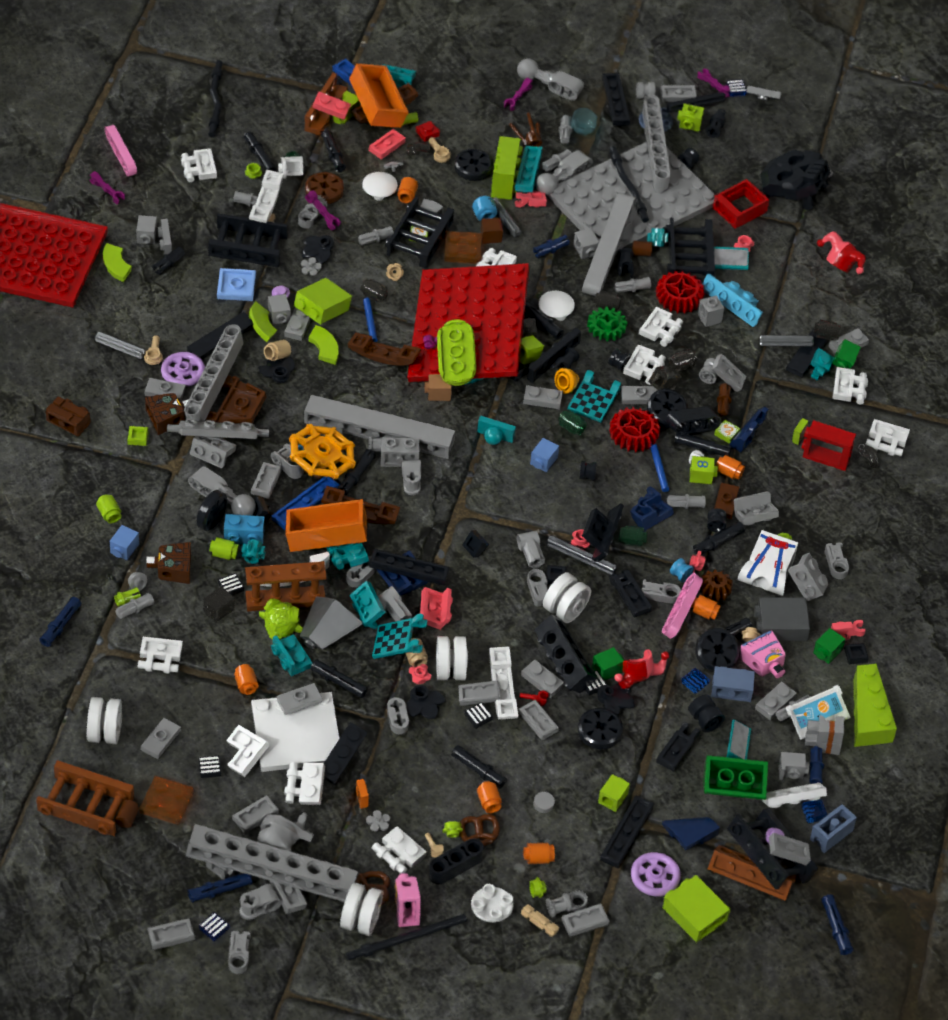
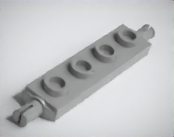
[167,419,269,439]

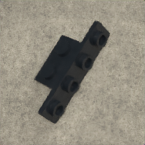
[582,503,624,562]

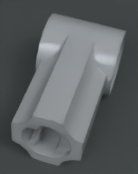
[517,531,545,569]
[378,586,413,622]

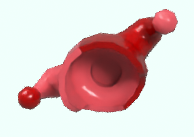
[817,231,866,274]
[614,649,669,689]

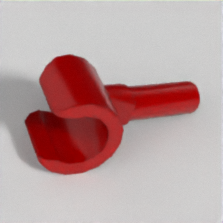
[520,690,549,706]

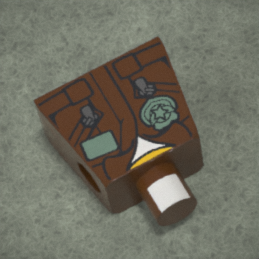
[145,393,189,435]
[147,542,191,584]

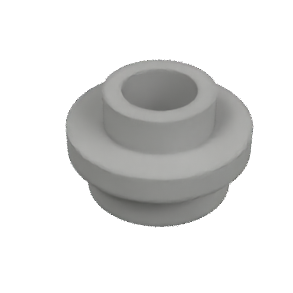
[128,572,147,591]

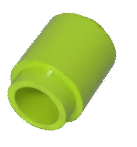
[96,494,122,524]
[209,537,239,560]

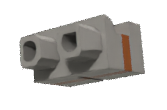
[805,715,844,755]

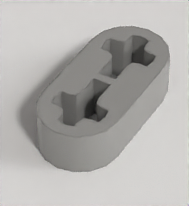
[347,556,376,587]
[387,697,409,734]

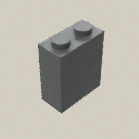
[754,598,810,641]

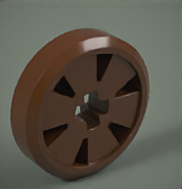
[305,172,344,204]

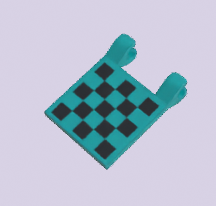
[567,370,621,423]
[372,614,428,659]

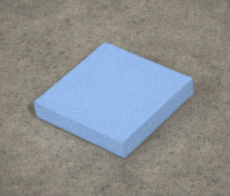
[217,268,256,301]

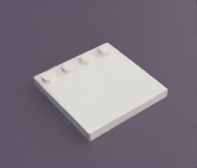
[251,692,339,772]

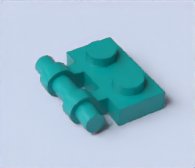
[327,542,369,570]

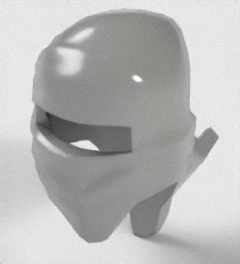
[257,812,313,852]

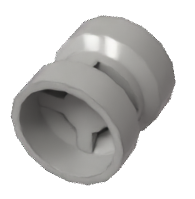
[636,82,655,99]
[699,358,718,384]

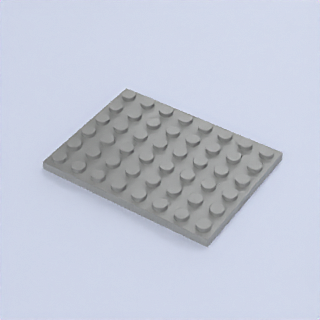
[546,142,715,255]

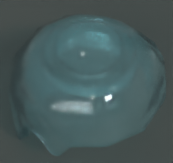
[571,108,597,135]

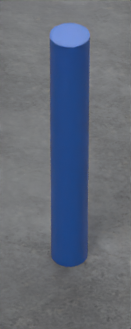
[363,298,378,342]
[650,444,669,492]

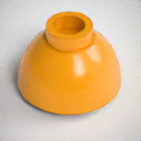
[555,368,579,394]

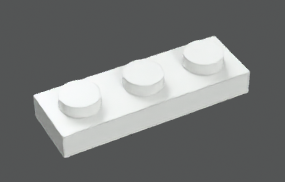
[762,782,827,808]

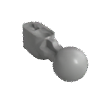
[517,59,584,100]
[535,150,593,195]
[188,467,256,516]

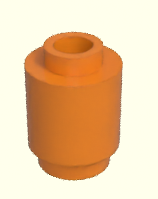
[397,177,418,203]
[716,455,745,480]
[691,594,721,620]
[234,664,259,695]
[477,781,502,813]
[523,843,555,864]

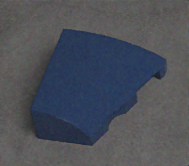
[729,407,769,452]
[630,486,674,532]
[662,817,720,851]

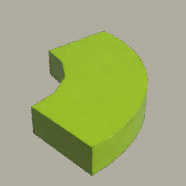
[103,243,132,282]
[249,301,277,342]
[309,325,338,365]

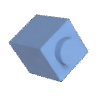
[530,438,559,472]
[110,525,139,560]

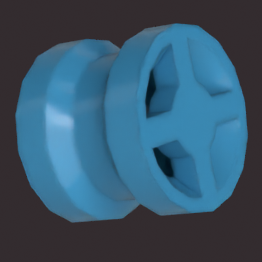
[670,558,694,583]

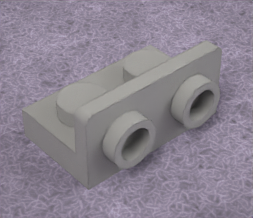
[190,436,237,468]
[381,437,419,467]

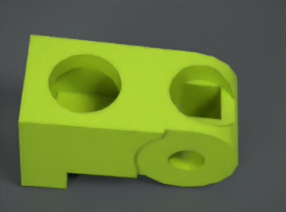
[333,91,361,124]

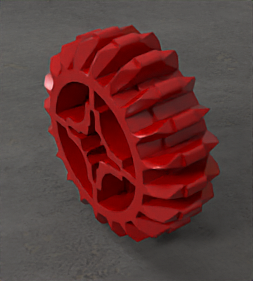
[656,271,704,314]
[609,406,660,453]

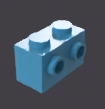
[224,514,264,545]

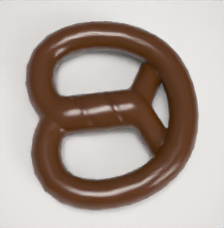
[459,814,500,846]
[355,871,390,905]

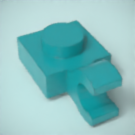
[810,348,834,380]

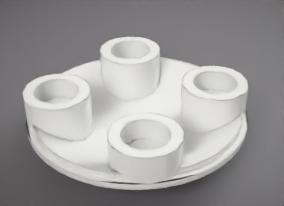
[363,172,398,201]
[539,291,575,321]
[471,884,513,922]

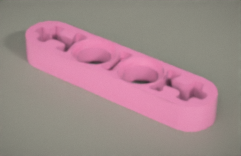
[105,125,137,177]
[662,573,703,639]

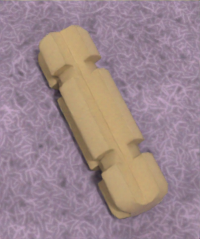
[521,905,559,937]

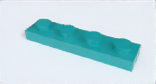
[515,146,542,193]

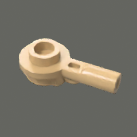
[429,137,451,163]
[144,336,163,365]

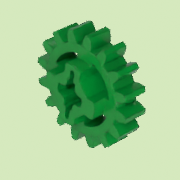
[587,307,627,342]

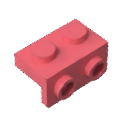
[420,587,453,630]

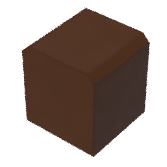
[480,218,503,244]

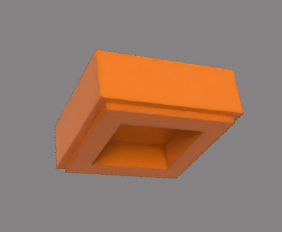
[356,779,369,808]

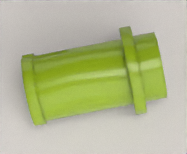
[402,112,418,126]
[114,587,141,606]

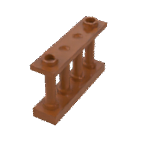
[245,561,326,612]
[36,760,134,836]

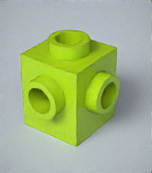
[677,104,704,131]

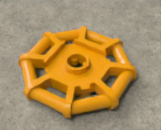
[289,424,356,479]

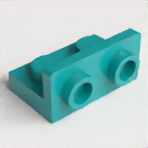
[382,64,416,88]
[350,581,386,629]
[271,634,312,676]

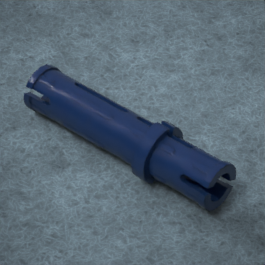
[39,597,81,647]
[188,873,252,903]
[821,895,853,955]

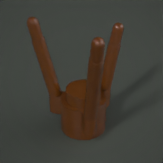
[509,112,542,147]

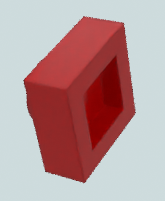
[416,121,440,142]

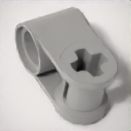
[271,443,304,479]
[402,460,421,495]
[240,884,282,920]

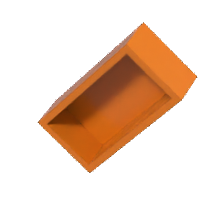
[349,63,409,128]
[286,499,367,552]

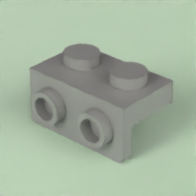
[734,491,779,525]
[788,553,828,601]

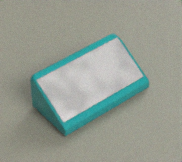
[714,247,749,270]
[727,720,751,760]

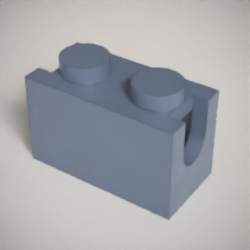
[711,666,755,702]
[810,804,857,853]

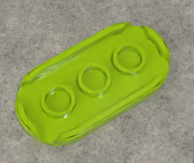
[437,319,476,386]

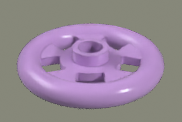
[161,352,205,387]
[631,852,681,896]

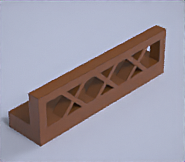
[305,73,348,136]
[708,845,796,901]

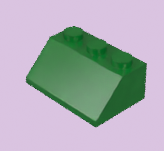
[703,755,768,800]

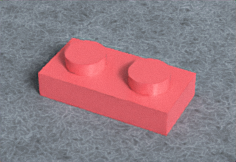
[312,91,351,120]
[369,129,406,160]

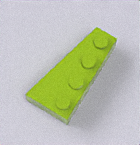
[491,136,523,200]
[853,664,897,747]

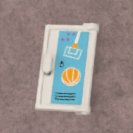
[786,685,850,740]

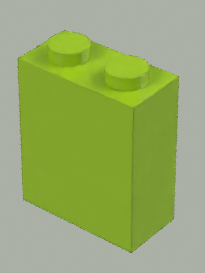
[294,278,352,324]
[663,875,730,943]

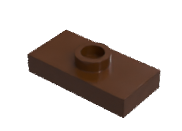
[714,483,739,519]

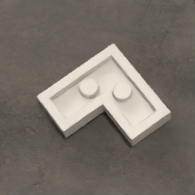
[226,725,270,777]

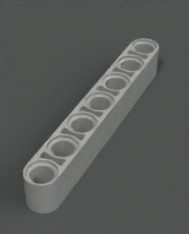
[642,94,670,191]
[582,192,636,297]
[184,325,243,422]

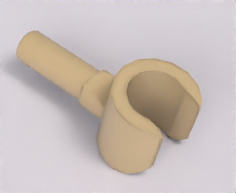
[425,833,443,858]

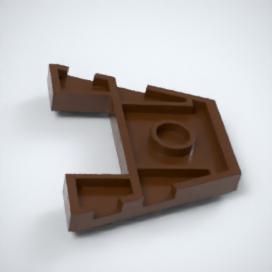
[205,375,267,424]

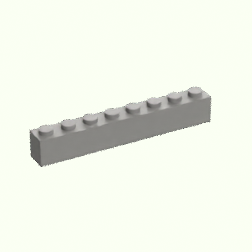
[304,395,455,459]

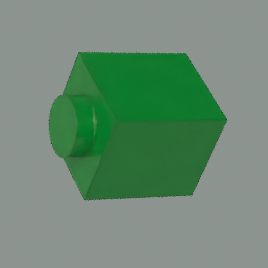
[832,339,861,369]
[813,628,846,664]
[592,647,624,681]

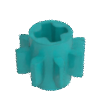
[647,228,668,247]
[241,540,266,564]

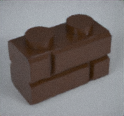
[46,396,91,437]

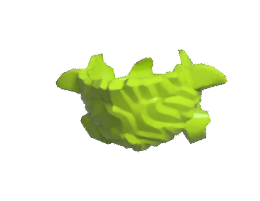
[259,598,303,640]

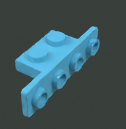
[702,274,763,327]

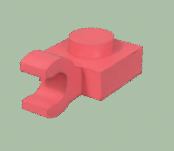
[515,191,547,207]
[831,620,866,640]

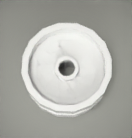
[543,572,591,623]
[436,636,468,680]
[87,697,122,744]
[340,883,383,936]

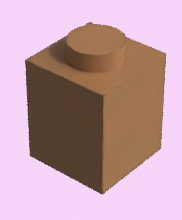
[424,374,451,401]

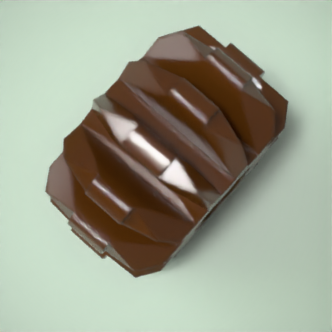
[700,569,733,602]

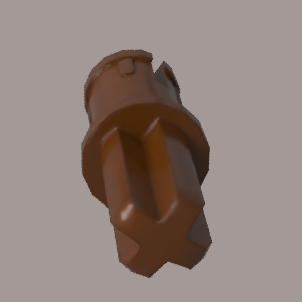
[717,383,731,416]

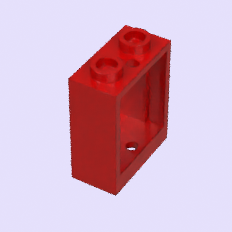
[713,179,769,229]
[801,420,856,471]

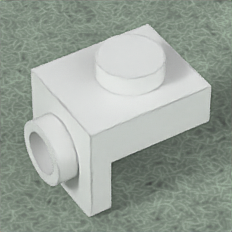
[278,156,303,179]

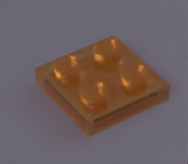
[444,231,482,264]
[139,776,194,825]

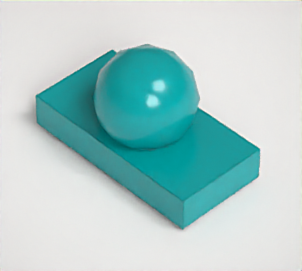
[477,416,516,445]

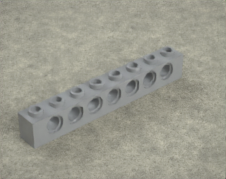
[186,824,358,902]

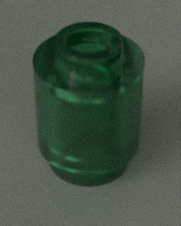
[558,409,587,435]
[619,525,648,547]

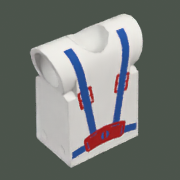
[737,530,798,596]

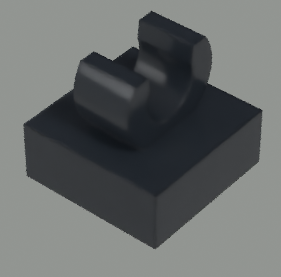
[252,496,273,519]
[462,530,489,558]

